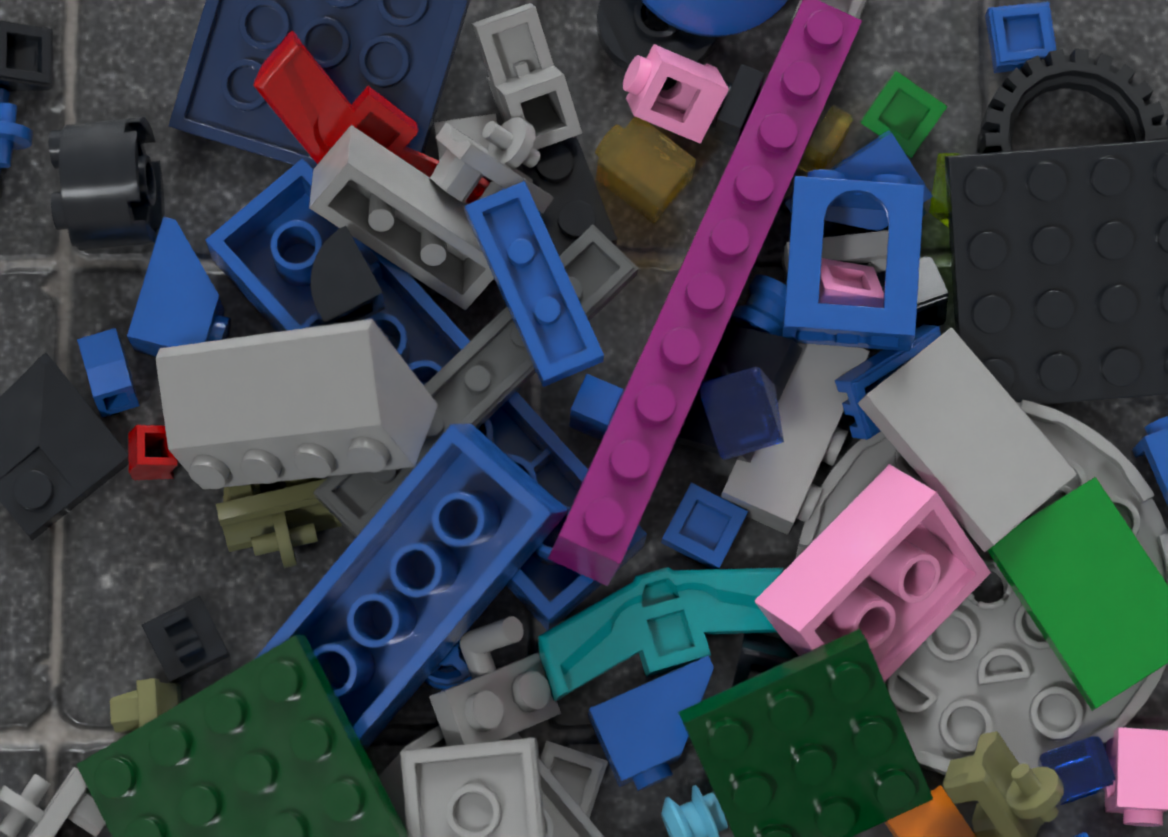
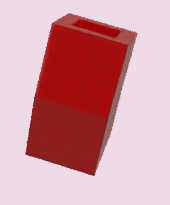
[128,425,177,480]

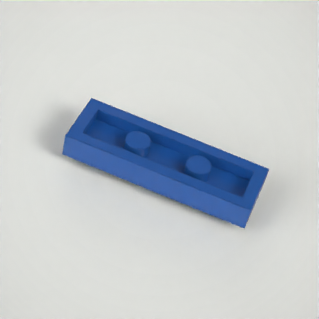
[465,181,604,387]

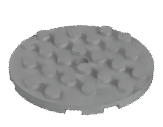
[795,400,1168,775]

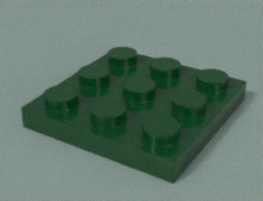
[678,629,933,837]

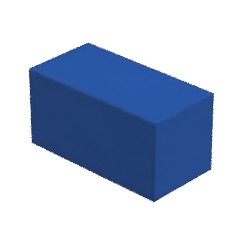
[569,373,624,440]

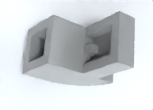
[472,3,582,150]

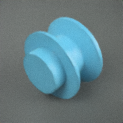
[661,785,728,837]

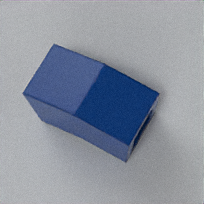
[77,328,140,417]

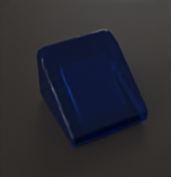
[700,367,784,460]
[1038,736,1116,807]

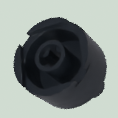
[48,117,165,251]

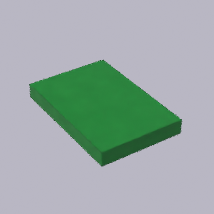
[987,477,1168,711]

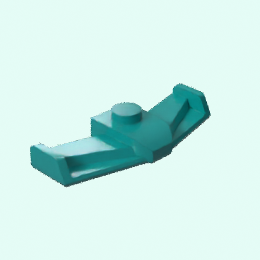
[538,567,784,702]

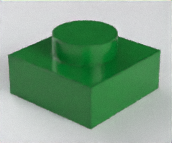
[860,70,948,158]

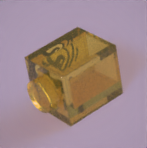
[595,117,696,224]

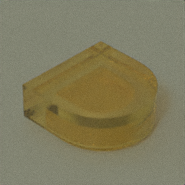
[799,104,854,173]

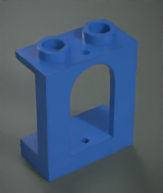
[782,169,924,351]

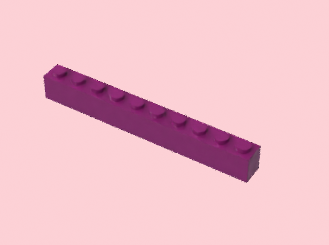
[548,0,862,586]

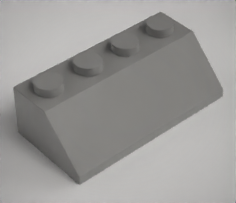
[155,319,438,490]

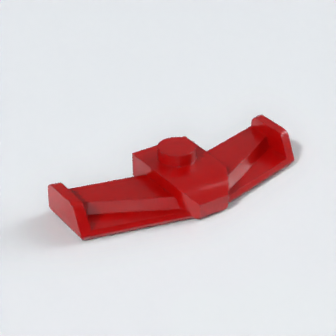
[253,30,490,204]

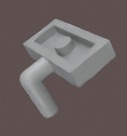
[429,616,561,747]

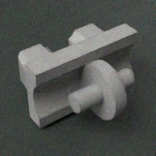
[430,117,554,213]
[0,767,106,837]

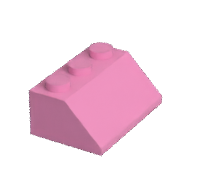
[754,464,991,682]

